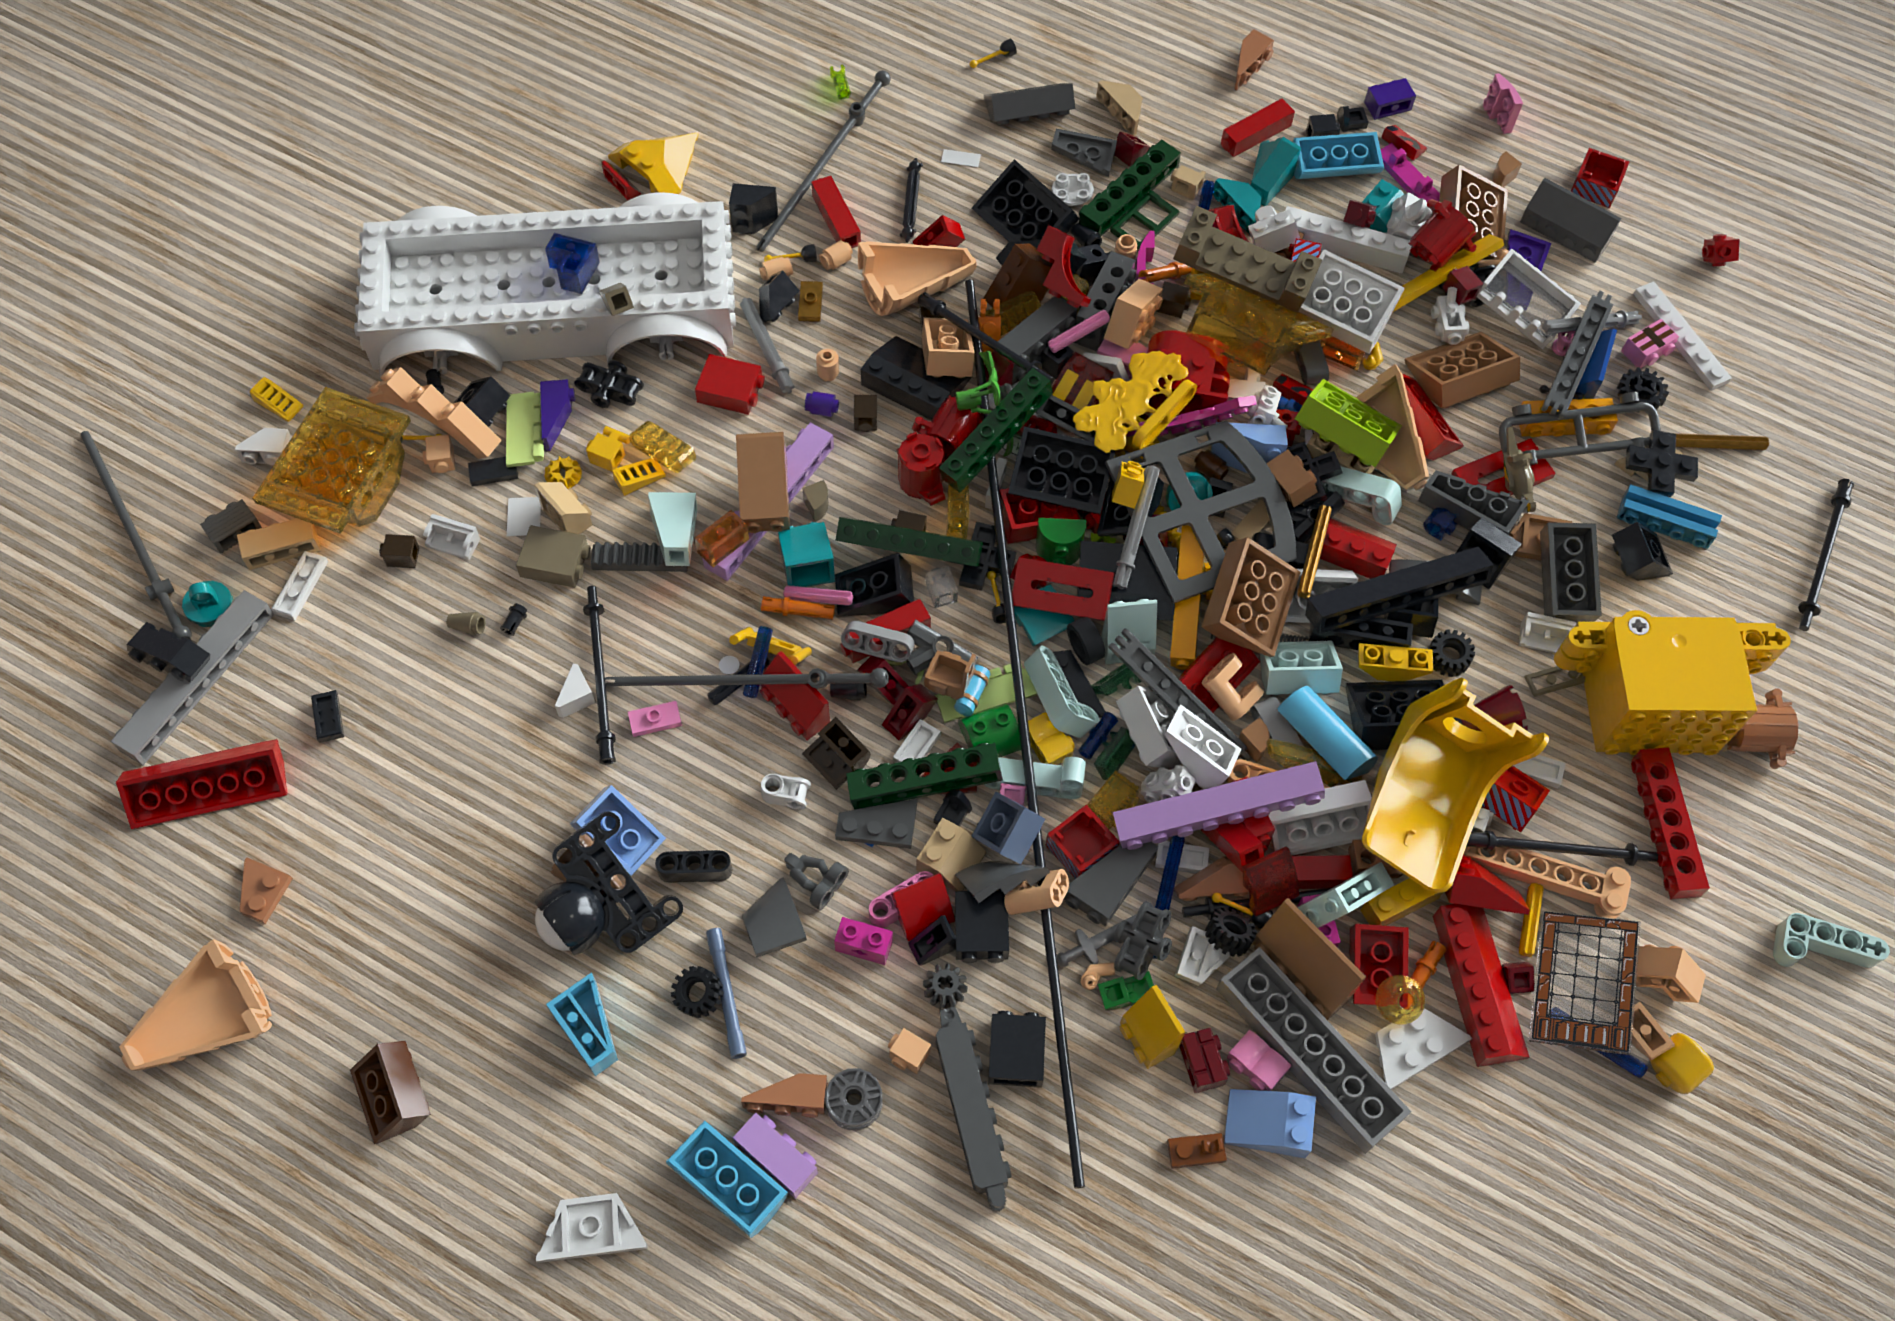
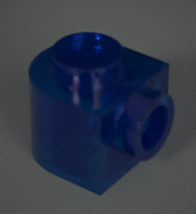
[1423,508,1458,541]

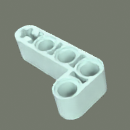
[1321,466,1402,525]
[1024,645,1099,738]
[984,757,1086,799]
[1773,913,1890,968]

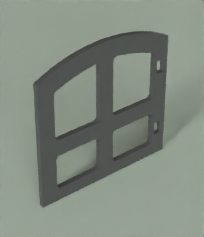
[1105,421,1297,604]

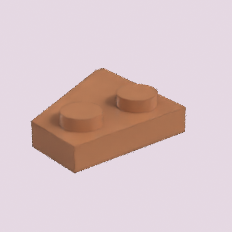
[240,857,293,924]

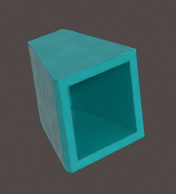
[778,522,835,587]

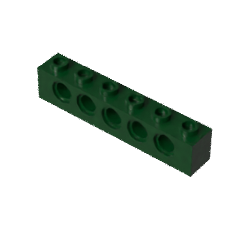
[1079,139,1181,237]
[939,368,1053,493]
[835,517,983,566]
[846,743,1003,810]

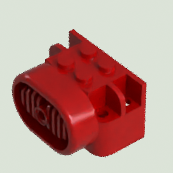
[1147,330,1230,422]

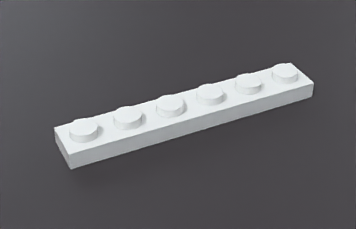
[1633,281,1732,391]

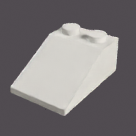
[1164,705,1241,789]

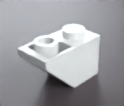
[235,428,294,466]

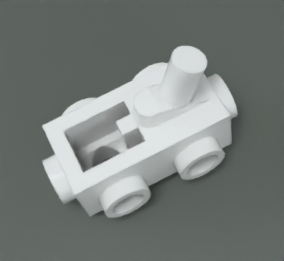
[1431,287,1469,345]
[1247,385,1288,428]
[1140,765,1196,803]

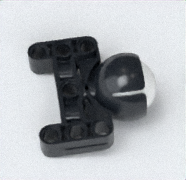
[535,811,683,955]

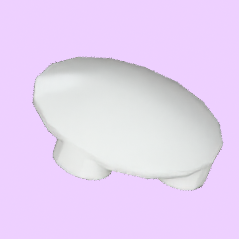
[1051,173,1094,206]

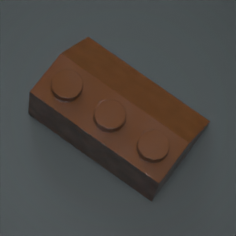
[983,244,1053,323]
[350,1041,431,1144]

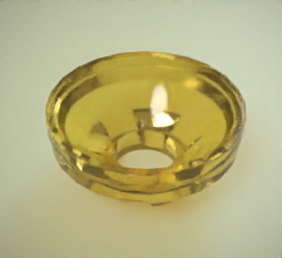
[1376,975,1425,1025]

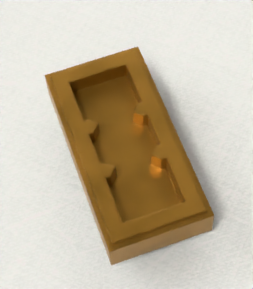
[798,281,823,322]

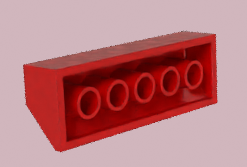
[116,739,287,829]
[1432,904,1530,1067]

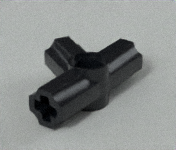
[1286,491,1345,543]

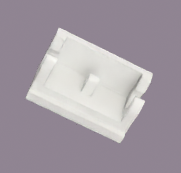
[423,514,480,560]
[1518,612,1576,653]

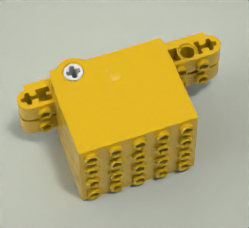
[1554,610,1791,756]

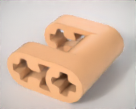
[1202,653,1264,721]
[1004,869,1069,915]

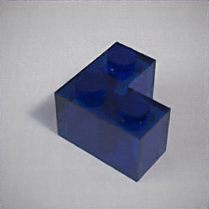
[545,233,600,294]

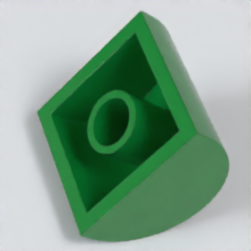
[1036,518,1086,565]
[958,703,1021,766]

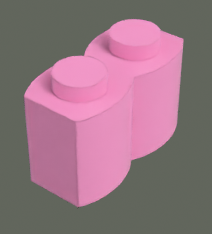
[1227,1030,1291,1091]

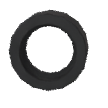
[1067,617,1106,666]

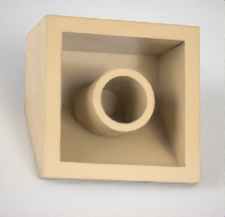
[534,482,592,534]
[916,818,986,891]

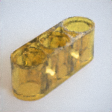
[979,291,1041,336]
[629,421,696,473]
[946,485,969,539]

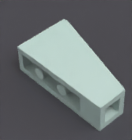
[648,492,697,566]
[1297,862,1394,928]

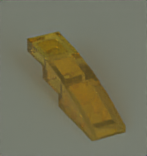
[1266,738,1362,787]

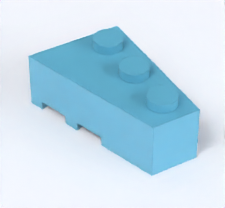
[546,972,618,1076]

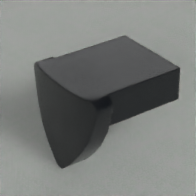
[1337,106,1369,132]
[934,790,972,827]

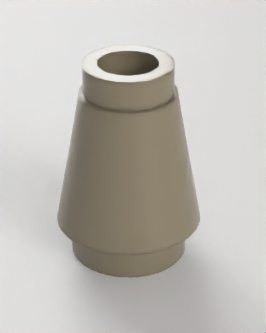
[446,612,486,636]

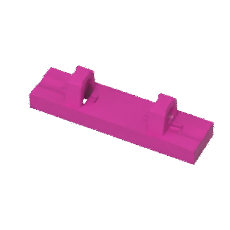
[1380,143,1440,202]

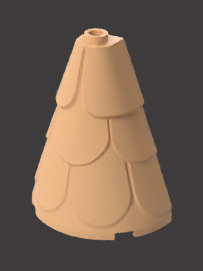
[858,241,977,316]
[1356,364,1429,491]
[119,939,272,1071]

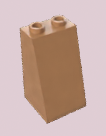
[736,432,790,533]

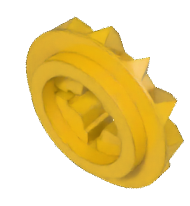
[544,456,582,489]

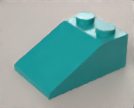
[1362,179,1413,248]

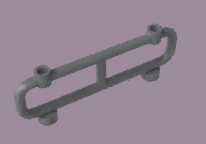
[1499,392,1661,466]

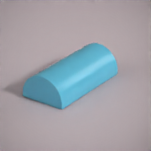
[1293,132,1384,179]
[1277,686,1378,780]
[666,1121,788,1238]

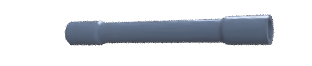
[706,928,747,1059]

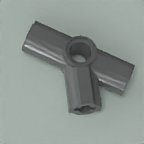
[906,619,978,675]

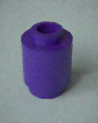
[805,391,839,417]

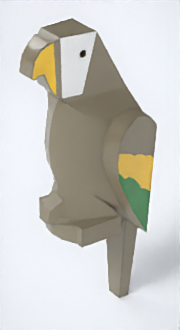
[1503,427,1536,513]

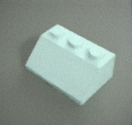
[1260,641,1343,695]

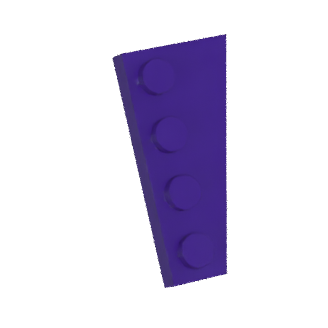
[1505,229,1552,312]

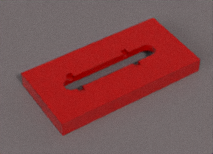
[1451,438,1556,496]
[1012,557,1114,621]

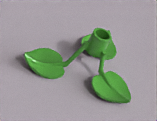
[956,351,1014,457]

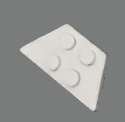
[1375,1006,1472,1090]
[536,1193,647,1263]

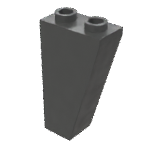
[1036,395,1096,442]
[1064,842,1159,927]

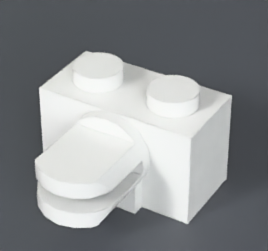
[1387,192,1432,240]
[1248,206,1300,253]

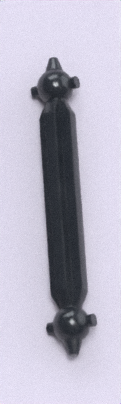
[900,158,923,243]

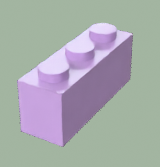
[733,1113,818,1199]

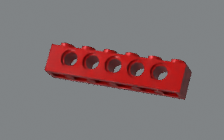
[1631,747,1710,900]

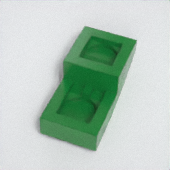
[1098,971,1154,1010]

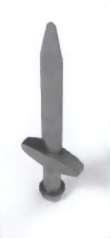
[1057,906,1163,967]

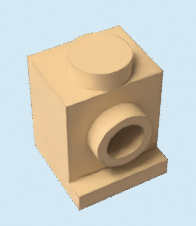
[1170,165,1206,200]

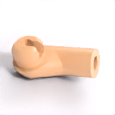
[1479,249,1509,268]
[1081,962,1115,990]

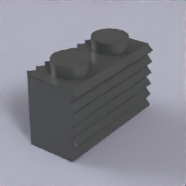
[200,499,262,553]

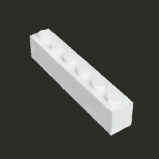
[1285,206,1411,274]

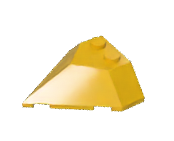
[608,132,699,194]

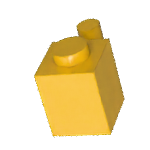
[586,426,632,472]

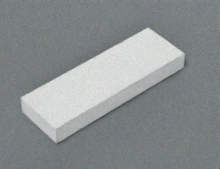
[271,551,328,621]

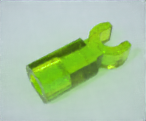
[830,64,851,99]

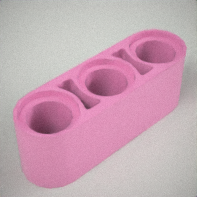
[869,871,933,928]

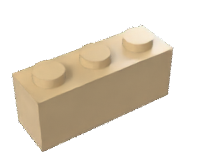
[237,515,321,570]

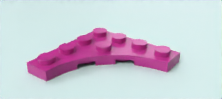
[1126,395,1257,437]

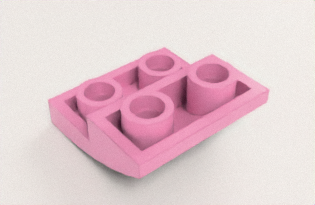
[1483,73,1523,134]

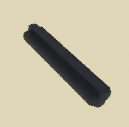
[707,653,770,705]

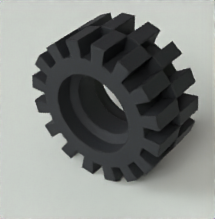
[1428,629,1475,677]
[1205,908,1257,957]
[671,966,724,1018]

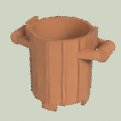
[1727,688,1799,769]

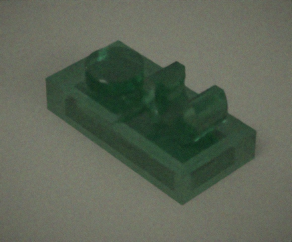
[1091,664,1142,696]
[1094,727,1136,782]

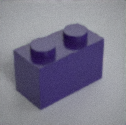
[1364,78,1416,120]

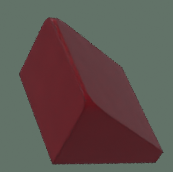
[1502,962,1535,994]

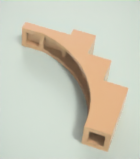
[367,367,502,459]

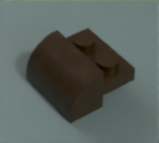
[802,717,871,790]

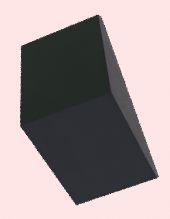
[908,915,956,966]

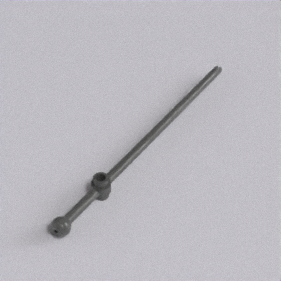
[756,70,891,252]
[81,431,192,639]
[605,668,888,689]

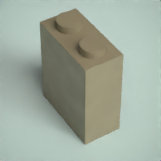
[516,525,591,588]

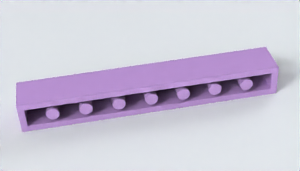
[702,422,834,581]
[1113,761,1325,850]

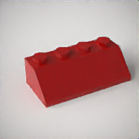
[1403,374,1464,460]

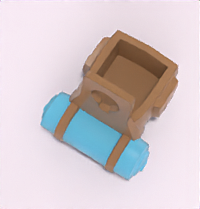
[924,650,991,717]

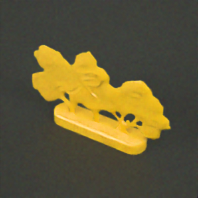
[1073,351,1197,453]

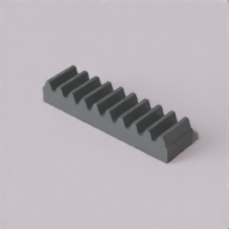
[591,542,688,572]

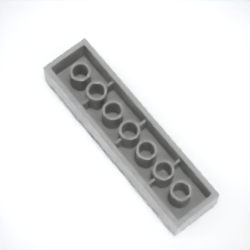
[1216,947,1411,1154]

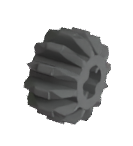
[923,963,968,1010]

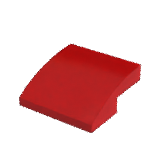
[891,873,955,941]

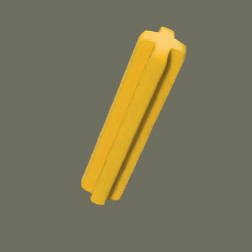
[1519,883,1544,957]

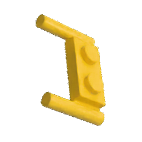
[729,627,812,665]

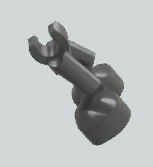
[784,853,849,910]

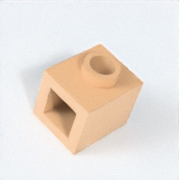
[422,434,455,473]
[888,1028,931,1074]

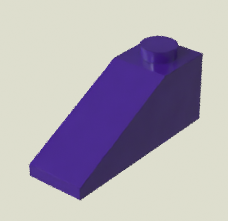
[540,379,576,451]

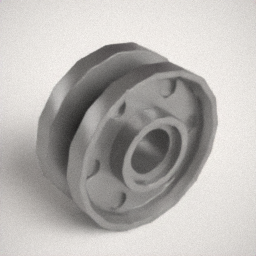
[825,1068,882,1130]

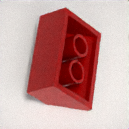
[1320,518,1397,579]
[760,651,830,741]

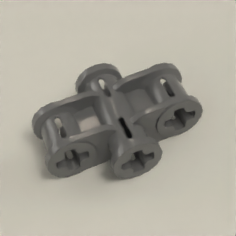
[1114,901,1172,980]

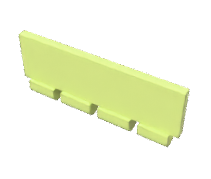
[506,391,544,468]
[935,664,1037,723]

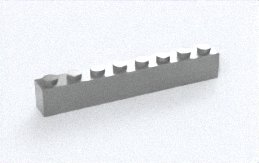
[111,590,274,766]

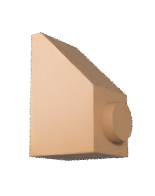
[1630,1002,1675,1060]

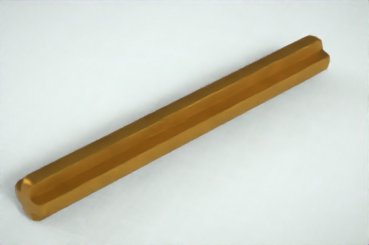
[1674,433,1769,450]
[1297,505,1332,599]

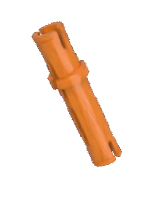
[1138,261,1192,283]
[761,596,835,620]
[1394,941,1447,1014]

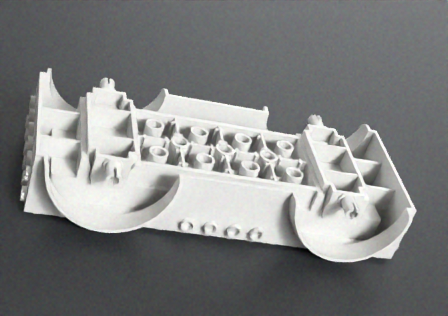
[354,193,736,378]

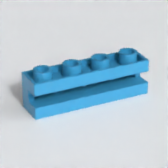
[1616,484,1722,549]

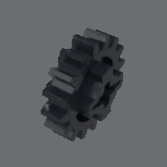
[1617,367,1669,413]

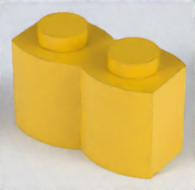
[1028,712,1075,765]

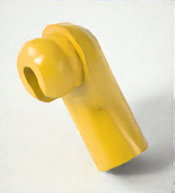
[1362,342,1383,370]

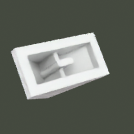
[555,663,595,718]

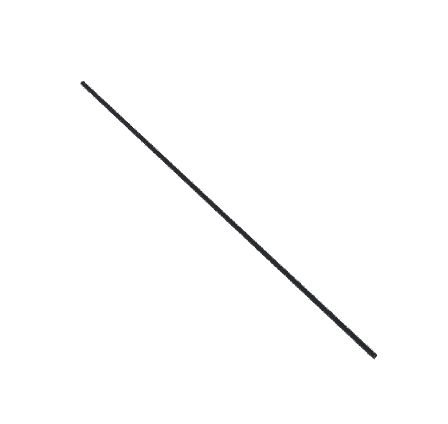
[965,279,1085,1189]

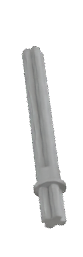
[740,298,795,394]
[1542,310,1642,334]
[1113,465,1160,589]

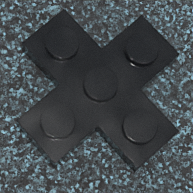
[1626,430,1698,497]
[1287,441,1342,508]
[947,522,1017,591]

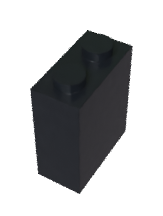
[955,891,1009,963]
[988,1011,1046,1088]

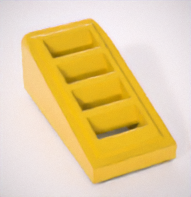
[250,377,304,422]
[612,457,666,496]

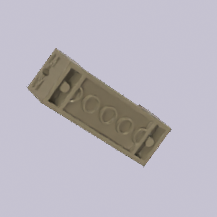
[1173,206,1322,313]

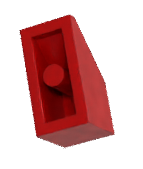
[913,215,966,247]

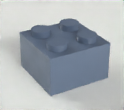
[972,792,1045,864]

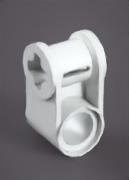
[761,774,811,810]

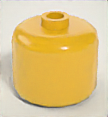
[1650,1033,1714,1094]

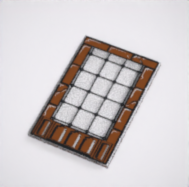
[1529,911,1641,1055]

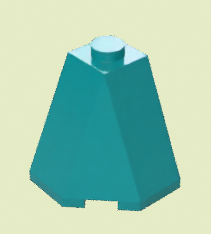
[1251,137,1301,206]

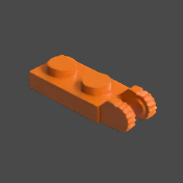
[978,299,1001,354]

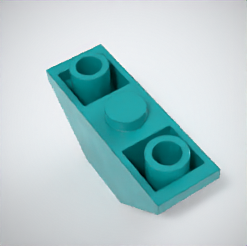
[1213,178,1262,235]

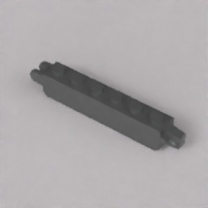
[935,1007,1012,1212]

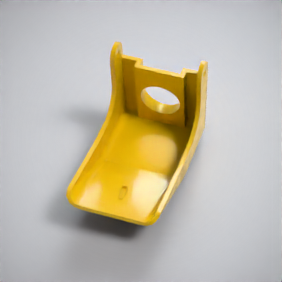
[1362,677,1549,893]

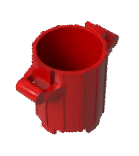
[1408,199,1477,272]
[912,395,982,462]
[896,432,946,506]

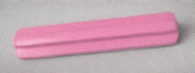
[1048,310,1110,353]
[783,586,853,605]

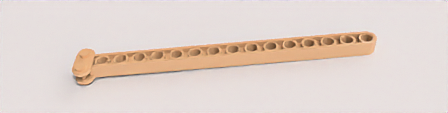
[1226,759,1631,919]

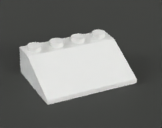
[1289,249,1404,354]

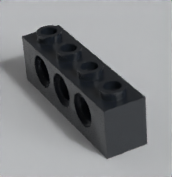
[1308,617,1413,650]

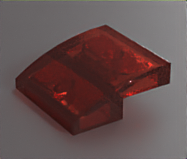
[1242,846,1299,916]

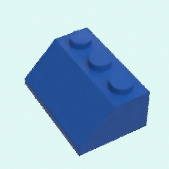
[1572,329,1617,399]

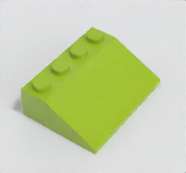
[1295,379,1402,467]

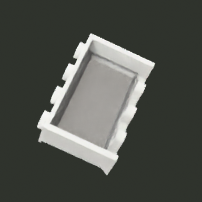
[1477,249,1581,349]

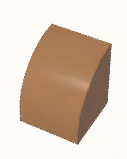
[1492,151,1522,187]
[1239,718,1269,763]

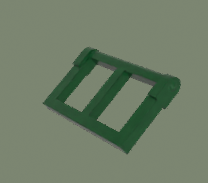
[1110,190,1180,251]

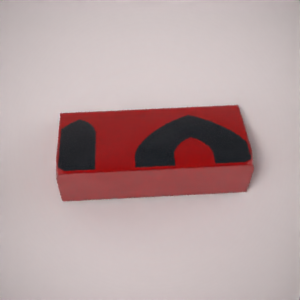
[1381,125,1427,161]
[602,160,641,200]
[1272,373,1314,406]

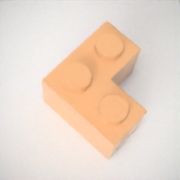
[1634,945,1706,1003]

